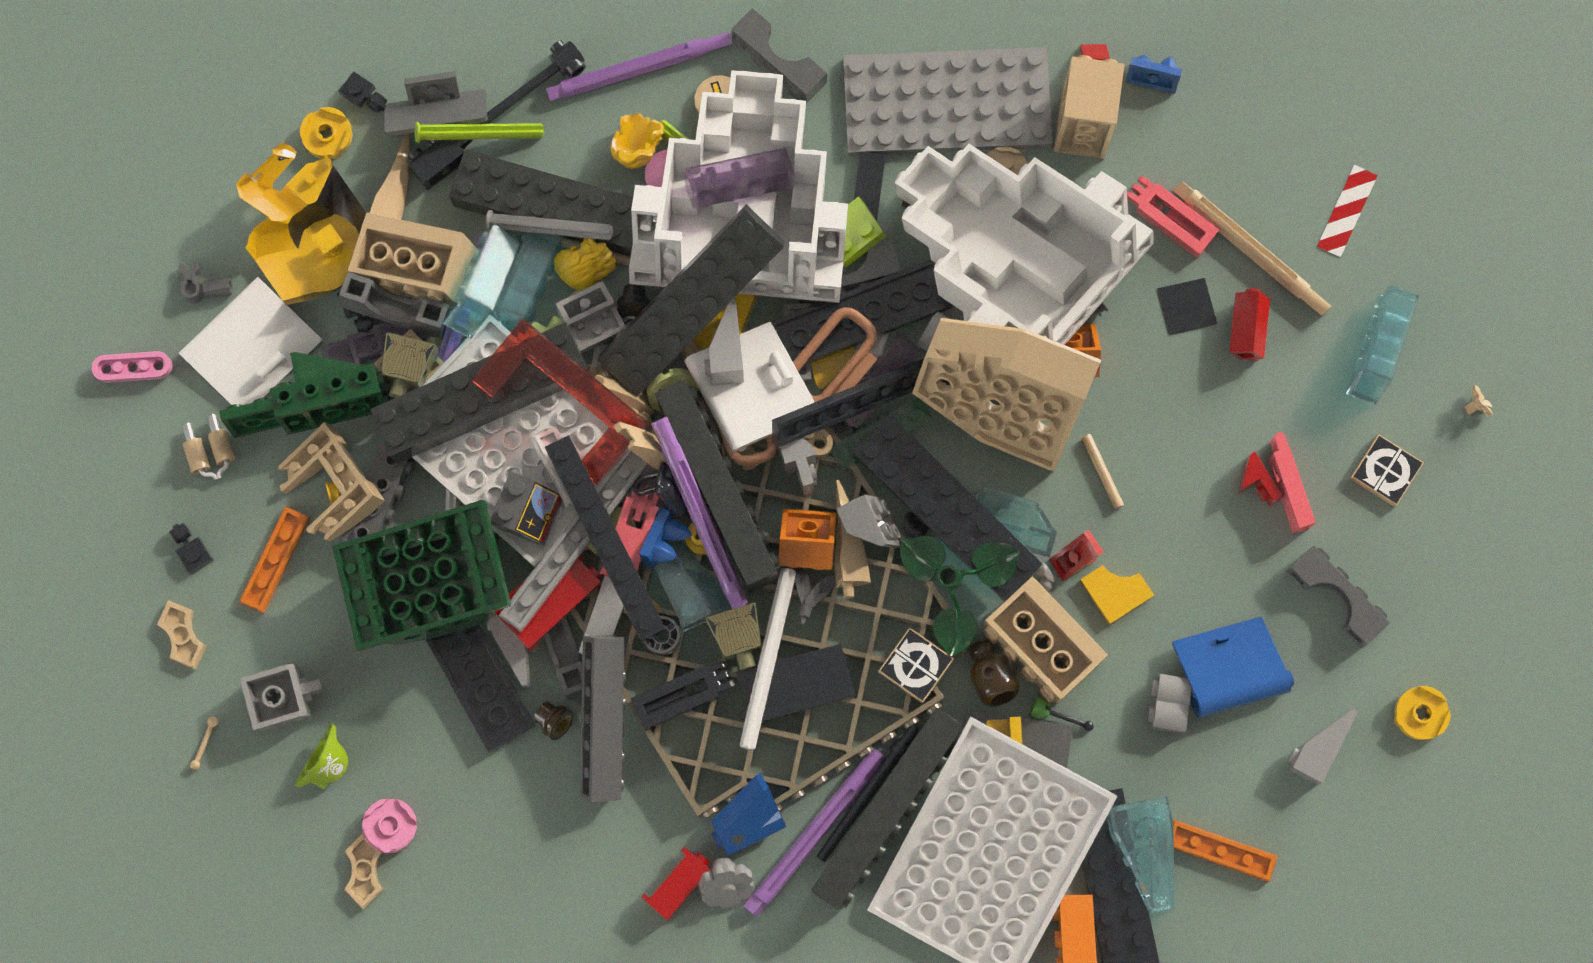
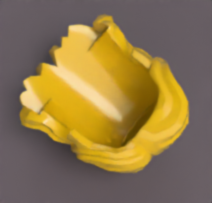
[610,113,664,169]
[553,238,616,290]

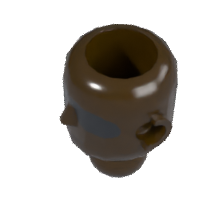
[969,639,1020,707]

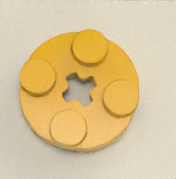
[300,107,353,159]
[1394,686,1451,741]

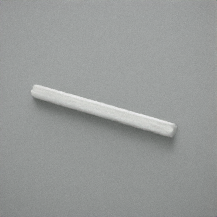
[740,568,796,750]

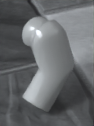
[1035,562,1056,591]

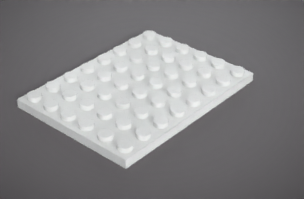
[412,314,629,568]
[867,717,1117,963]

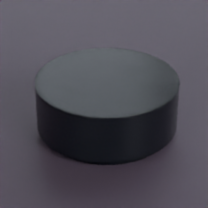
[903,511,929,538]

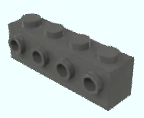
[341,442,415,542]

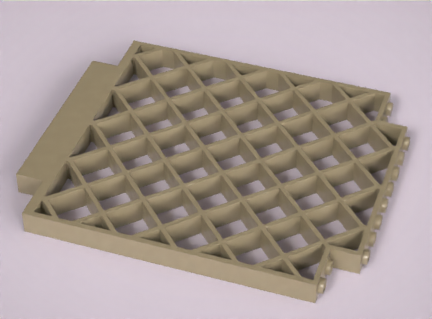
[570,399,969,819]

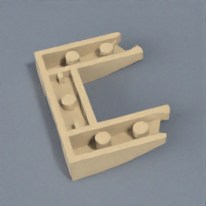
[593,375,668,470]
[278,422,385,542]

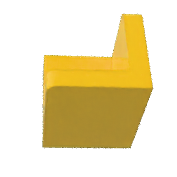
[986,717,1022,744]

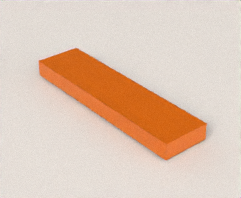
[239,506,311,614]
[1164,820,1278,882]

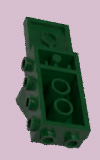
[219,352,391,438]

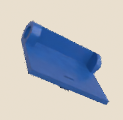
[1172,616,1294,718]

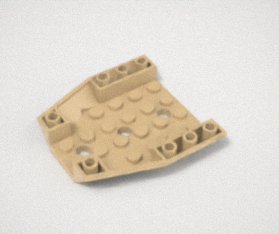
[913,318,1101,472]

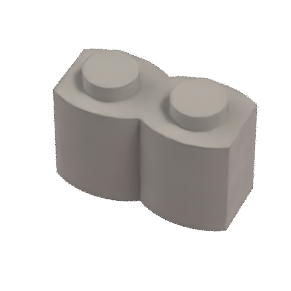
[1147,674,1191,735]

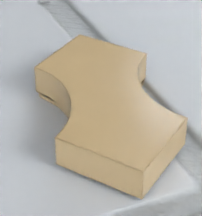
[157,600,207,670]
[344,833,384,910]

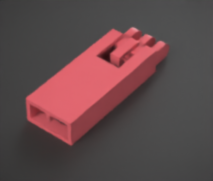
[1127,176,1219,258]
[1268,432,1316,534]
[600,485,659,577]

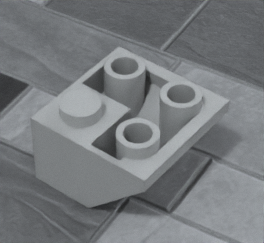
[836,495,901,548]

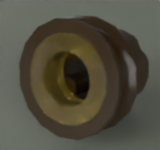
[534,701,574,741]

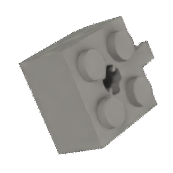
[240,664,325,734]

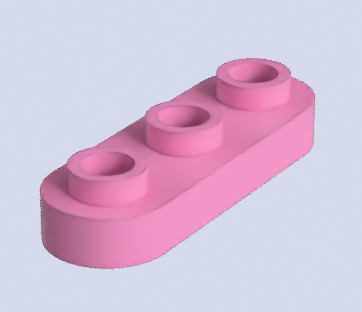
[91,351,173,383]

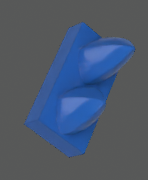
[1126,54,1182,94]
[639,508,692,569]

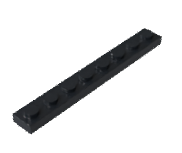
[772,358,924,447]
[545,435,665,641]

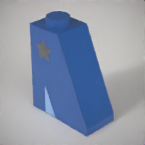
[711,773,787,856]

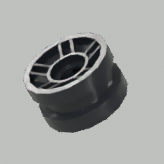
[643,616,681,656]

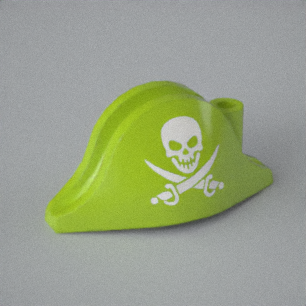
[295,723,348,789]

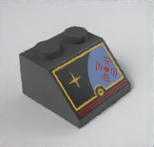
[490,472,563,546]

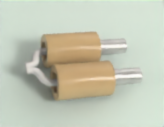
[182,414,236,480]

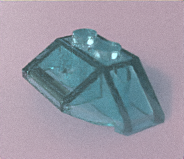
[972,487,1057,559]

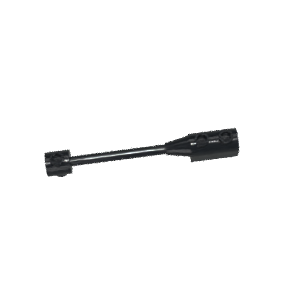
[407,40,586,191]

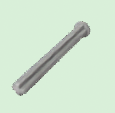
[485,210,613,240]

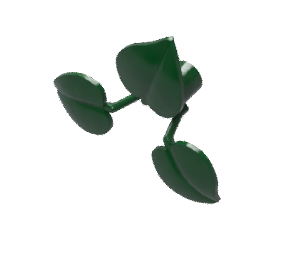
[900,536,1020,656]

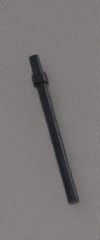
[816,725,919,862]

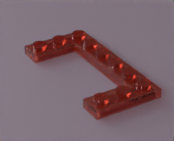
[471,319,648,484]

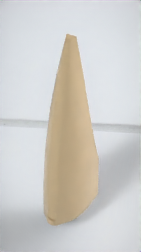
[370,133,410,220]
[834,480,871,598]

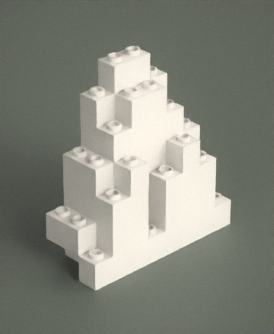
[629,70,848,303]
[895,144,1154,345]

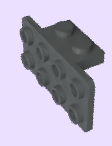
[384,71,488,136]
[963,710,1072,768]

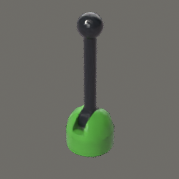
[1029,696,1094,731]

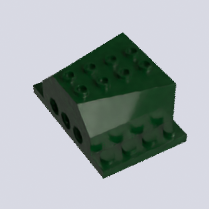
[332,500,511,651]

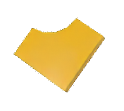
[1080,565,1154,625]

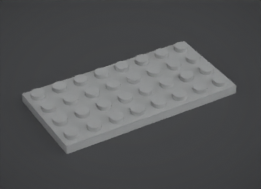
[843,47,1053,156]

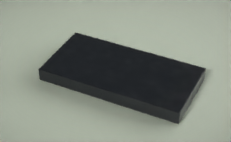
[737,644,856,723]

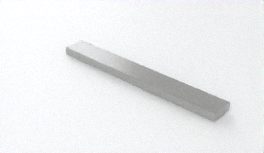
[499,444,649,633]

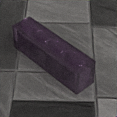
[685,148,794,209]

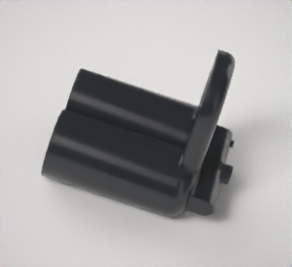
[633,461,688,517]

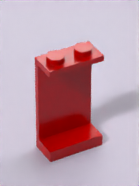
[495,554,602,652]

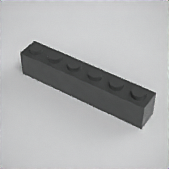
[580,635,626,802]

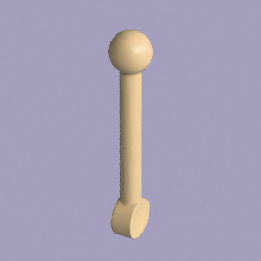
[190,717,219,770]

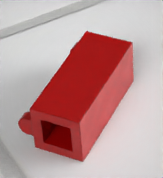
[1229,288,1270,362]
[641,847,711,921]

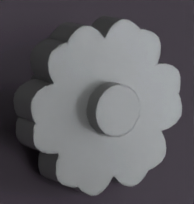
[698,858,755,908]

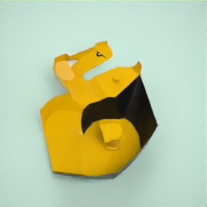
[236,142,366,305]

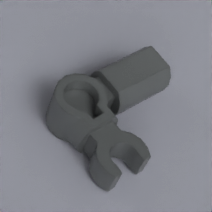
[179,260,233,304]

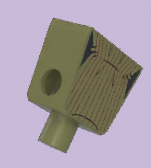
[382,333,439,398]
[706,603,762,671]

